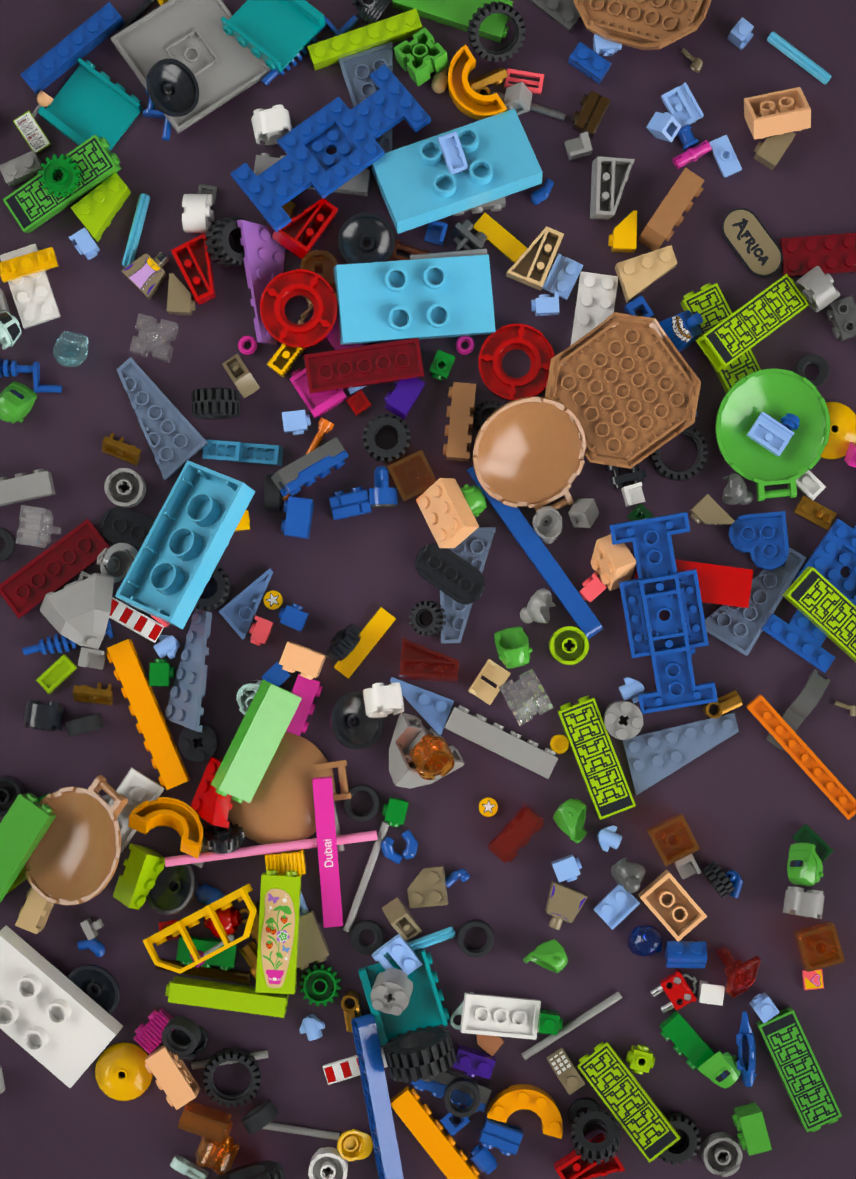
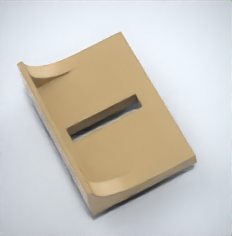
[468,659,511,705]

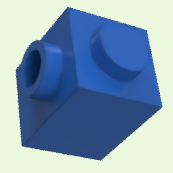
[278,603,309,632]

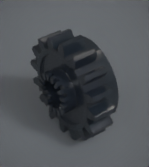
[325,623,361,662]
[202,822,244,854]

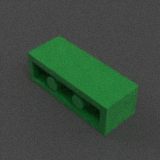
[176,935,238,970]
[659,1011,715,1073]

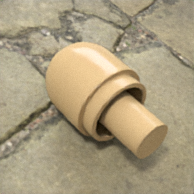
[431,68,448,93]

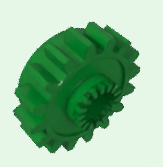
[38,154,82,198]
[299,963,341,1007]

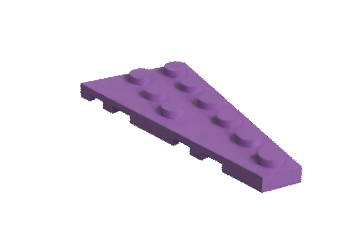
[237,220,286,345]

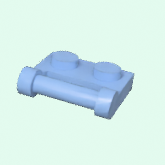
[372,934,423,975]

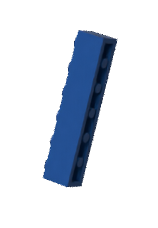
[20,2,124,95]

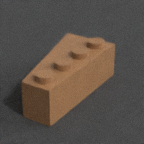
[637,168,705,251]
[443,382,476,462]

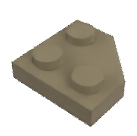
[407,866,448,908]

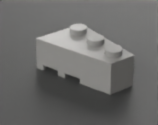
[590,156,635,220]

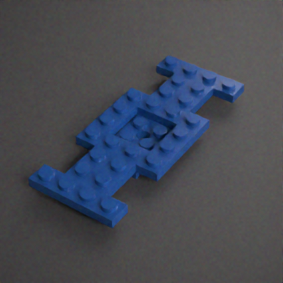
[230,64,431,232]
[609,511,718,714]
[761,519,856,673]

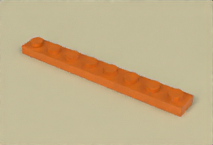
[746,694,856,820]

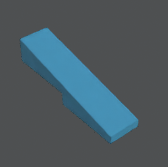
[202,440,284,466]

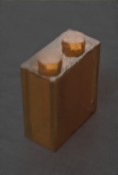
[177,1101,233,1143]

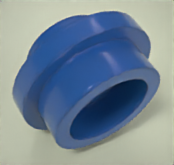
[781,413,800,431]

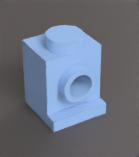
[727,17,754,50]
[593,34,622,56]
[69,227,100,260]
[531,293,559,316]

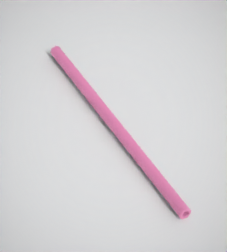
[165,830,377,867]

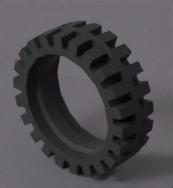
[467,1,526,62]
[650,426,708,481]
[203,1047,261,1108]

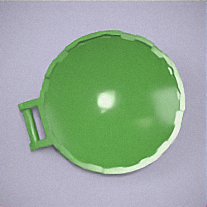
[716,369,830,501]

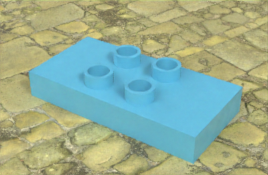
[371,109,543,234]
[334,255,496,345]
[115,460,255,629]

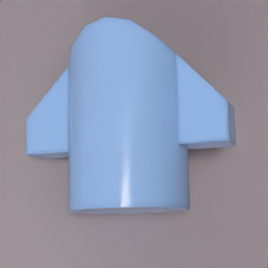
[154,634,180,660]
[618,677,644,704]
[596,825,622,852]
[299,1014,325,1041]

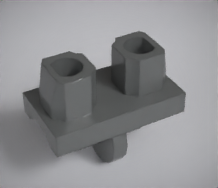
[451,219,487,251]

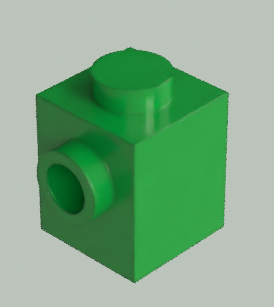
[429,350,456,381]
[149,659,175,686]
[382,796,409,827]
[538,1009,563,1035]

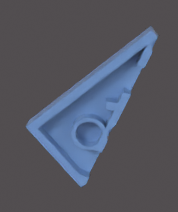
[219,568,273,640]
[390,677,454,735]

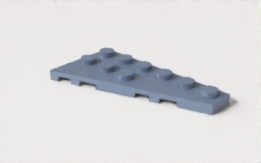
[338,42,393,153]
[117,357,208,481]
[440,527,496,643]
[705,548,806,656]
[164,608,212,732]
[622,713,739,795]

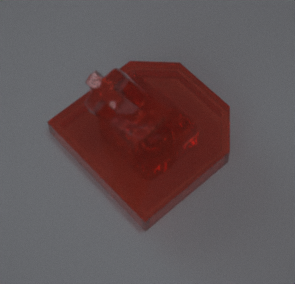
[717,947,761,998]

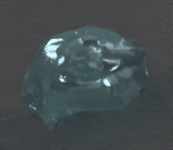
[53,331,88,367]

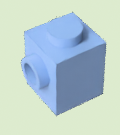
[646,112,682,143]
[282,410,311,436]
[551,854,582,882]
[749,992,780,1023]

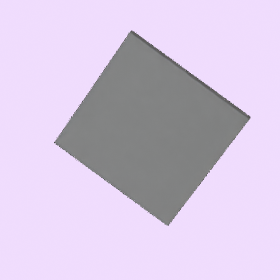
[111,0,271,134]

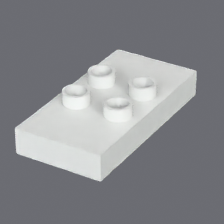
[0,925,123,1088]

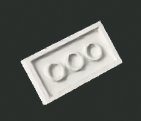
[0,244,61,329]
[570,271,619,346]
[108,767,164,853]
[460,993,541,1040]

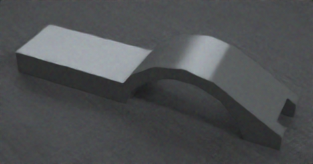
[765,669,830,750]

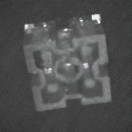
[129,314,179,363]
[16,505,61,548]
[499,669,553,726]

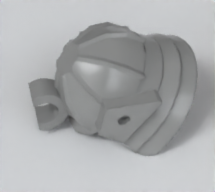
[96,543,138,583]

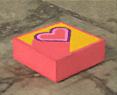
[802,968,824,990]

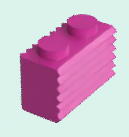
[133,1008,174,1055]

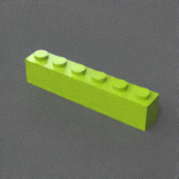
[307,9,422,71]

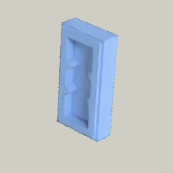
[437,131,469,175]
[709,135,742,178]

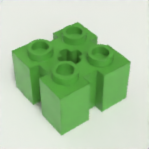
[394,27,449,87]

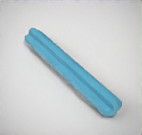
[767,31,832,84]
[122,193,150,267]
[384,927,456,961]

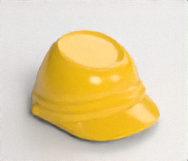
[337,1129,373,1162]

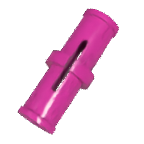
[672,140,712,169]

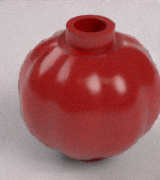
[204,906,241,938]

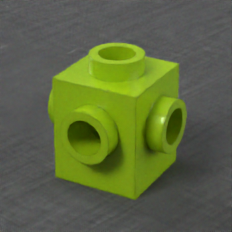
[626,1044,655,1074]

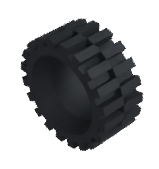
[383,1026,456,1083]

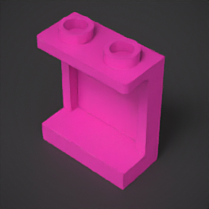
[290,368,347,419]

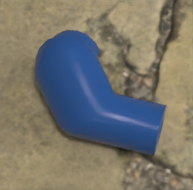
[531,179,554,205]
[401,829,418,859]
[381,837,403,864]
[445,868,470,888]
[726,870,743,898]
[77,938,105,957]

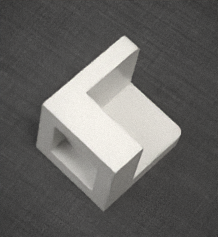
[621,482,645,507]
[697,980,725,1006]

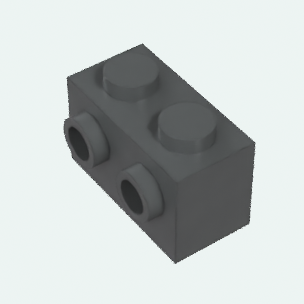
[826,296,856,342]

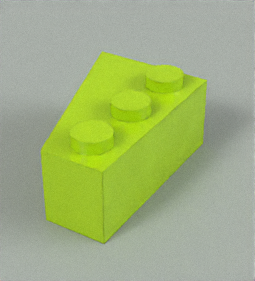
[71,173,131,242]
[113,843,165,910]

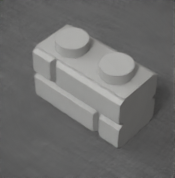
[0,150,44,188]

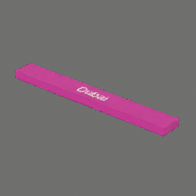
[312,776,343,928]

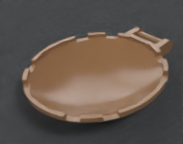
[473,397,586,513]
[228,732,352,845]
[25,775,128,906]

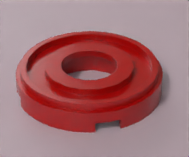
[260,269,338,348]
[478,324,555,401]

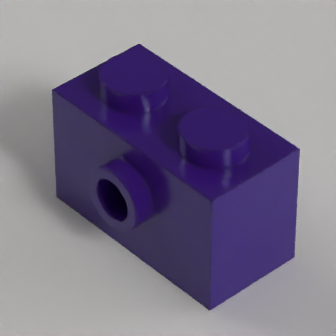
[384,378,426,419]
[453,1044,496,1080]

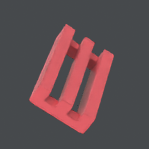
[504,68,545,95]

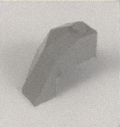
[40,573,114,649]
[389,713,465,789]

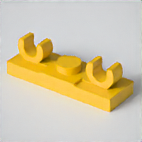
[0,247,59,283]

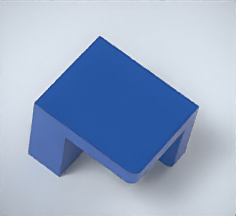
[424,221,448,247]
[261,661,292,687]

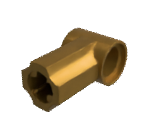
[703,690,743,719]
[239,941,258,979]
[341,990,362,1032]

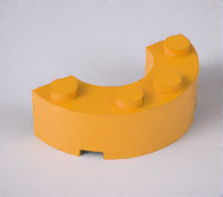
[448,44,507,120]
[128,797,203,859]
[486,1084,563,1139]

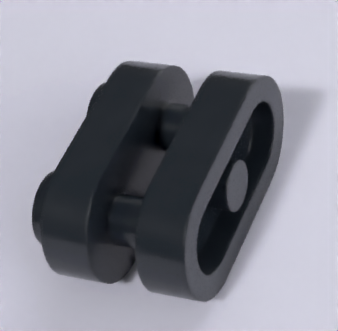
[605,460,647,489]

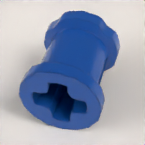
[676,125,699,150]

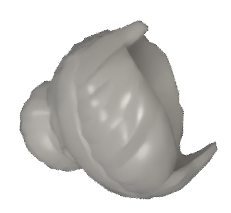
[532,506,562,544]
[520,588,556,624]

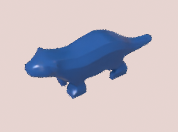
[736,1011,757,1087]

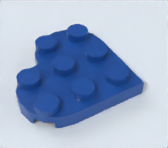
[729,511,789,571]

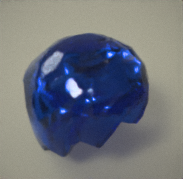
[628,925,662,957]

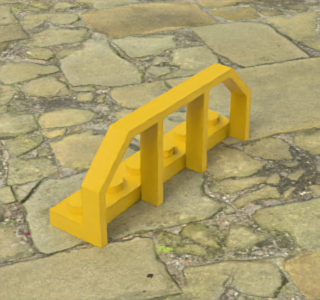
[143,883,257,974]

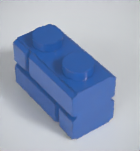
[568,42,612,84]
[329,487,372,521]
[665,941,707,968]
[479,1117,524,1156]

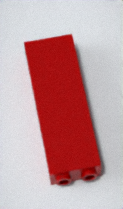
[630,559,753,608]

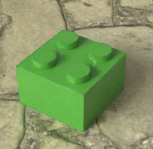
[732,1102,772,1156]

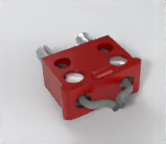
[650,969,698,1013]

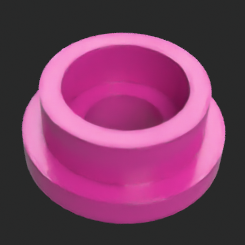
[238,336,257,355]
[456,336,475,355]

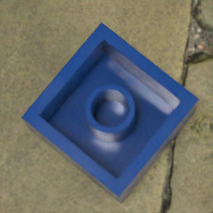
[281,496,314,539]

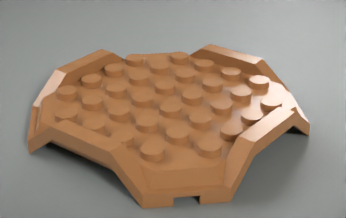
[573,0,711,50]
[545,312,701,469]

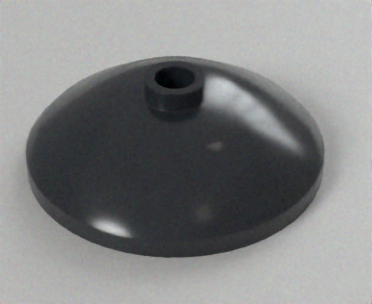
[146,59,199,117]
[338,212,395,264]
[330,692,384,750]
[147,856,196,915]
[67,964,120,1015]

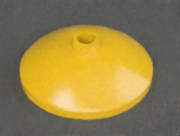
[820,402,856,459]
[95,1042,153,1101]

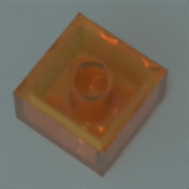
[387,450,437,502]
[646,812,700,866]
[793,921,845,972]

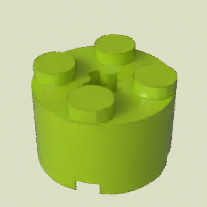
[549,626,589,665]

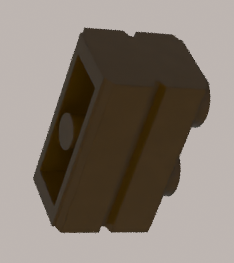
[571,90,611,138]

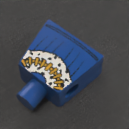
[658,310,703,353]

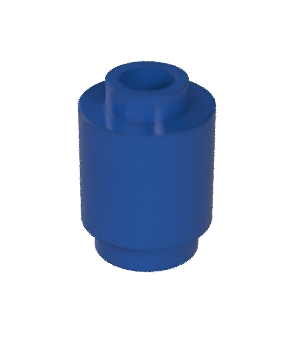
[195,883,225,906]
[470,1145,498,1175]

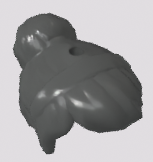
[722,472,753,505]
[611,857,646,893]

